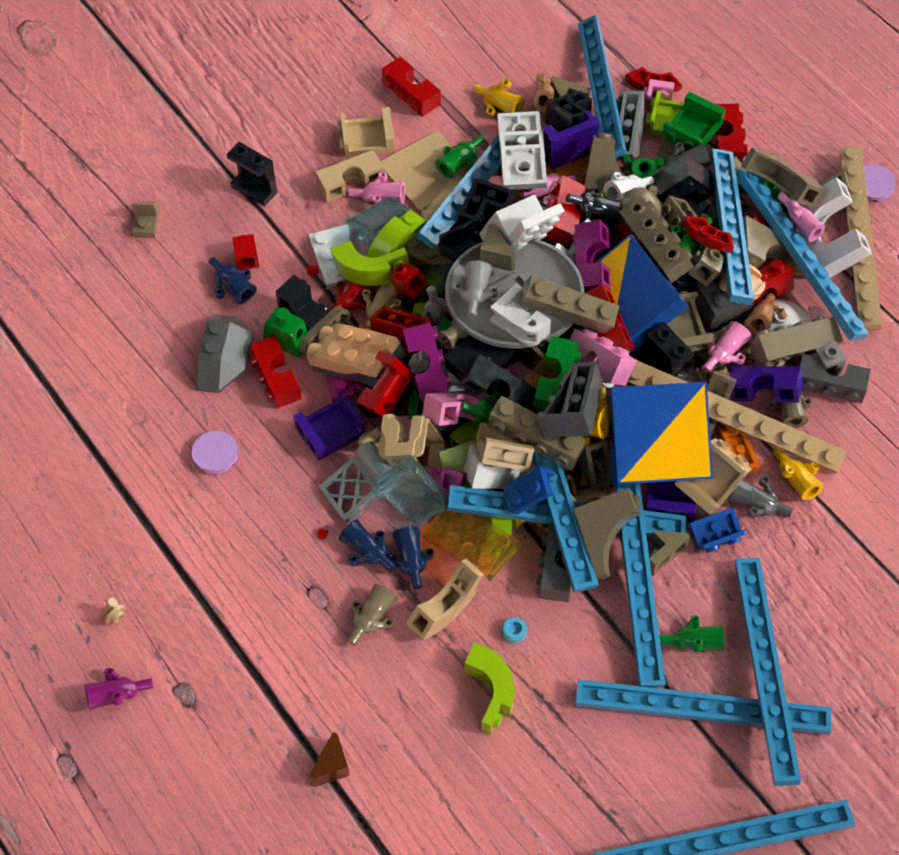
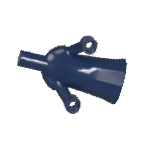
[209,257,257,304]
[339,519,396,572]
[388,526,434,590]

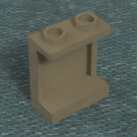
[667,291,715,352]

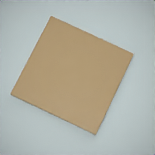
[380,130,468,213]

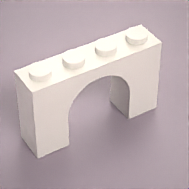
[798,177,872,278]

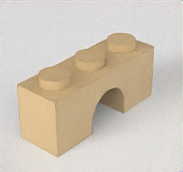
[316,150,384,203]

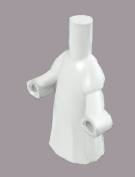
[603,172,654,201]

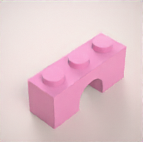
[570,328,637,386]
[422,391,497,426]

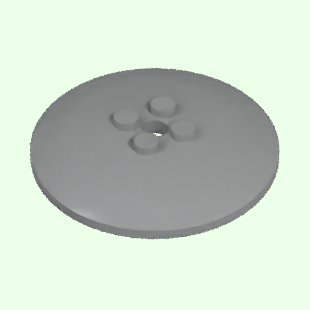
[445,239,584,349]

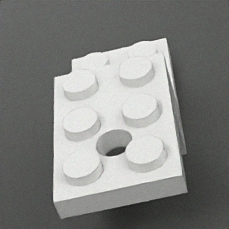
[498,111,547,190]
[479,195,565,251]

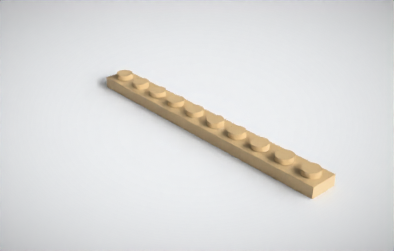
[839,146,882,330]
[627,361,847,473]

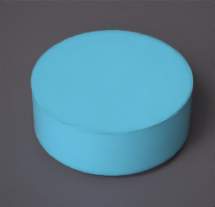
[502,617,527,643]

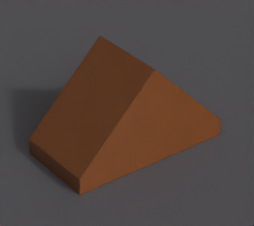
[309,732,350,787]

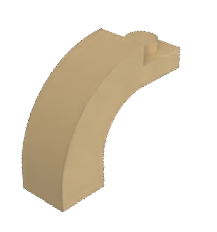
[406,559,484,640]

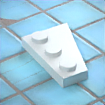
[309,224,350,289]

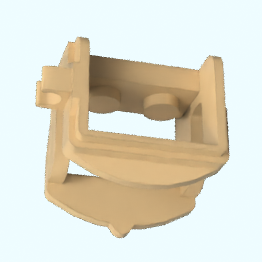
[378,414,446,482]

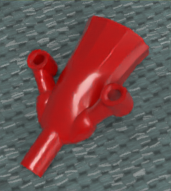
[328,281,378,312]

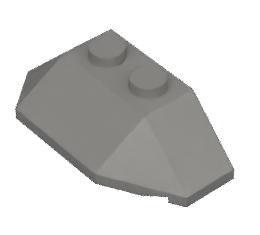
[598,91,644,158]

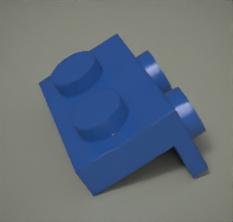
[504,466,555,515]
[687,507,747,553]

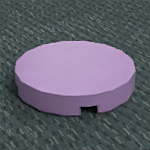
[864,165,896,202]
[192,431,239,474]

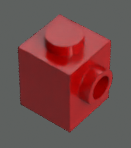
[388,262,428,299]

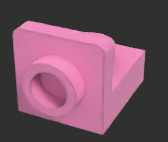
[644,79,674,108]

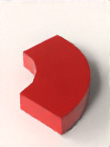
[625,67,682,92]
[683,216,734,253]

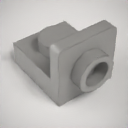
[816,342,847,376]

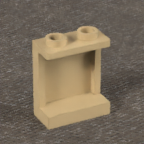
[337,107,395,158]
[475,422,534,472]
[675,438,752,515]

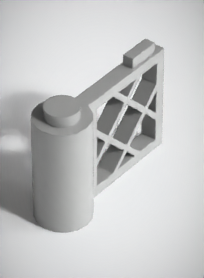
[319,441,400,522]

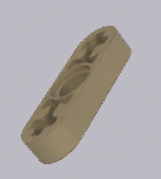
[299,306,351,355]

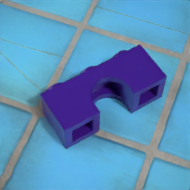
[730,365,803,403]

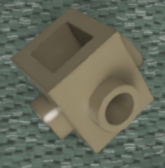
[688,246,725,286]

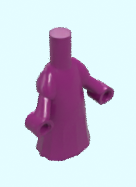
[84,668,153,711]

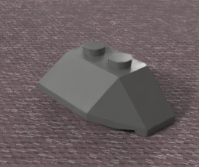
[197,314,254,393]

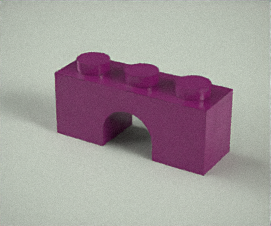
[572,219,611,293]
[402,322,451,398]

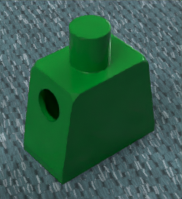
[263,308,308,358]

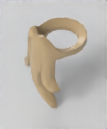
[565,474,607,503]

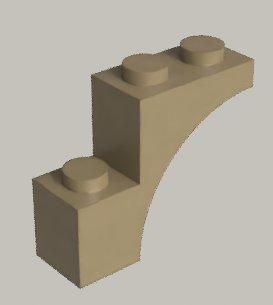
[741,147,824,208]

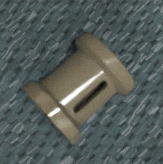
[438,320,468,350]

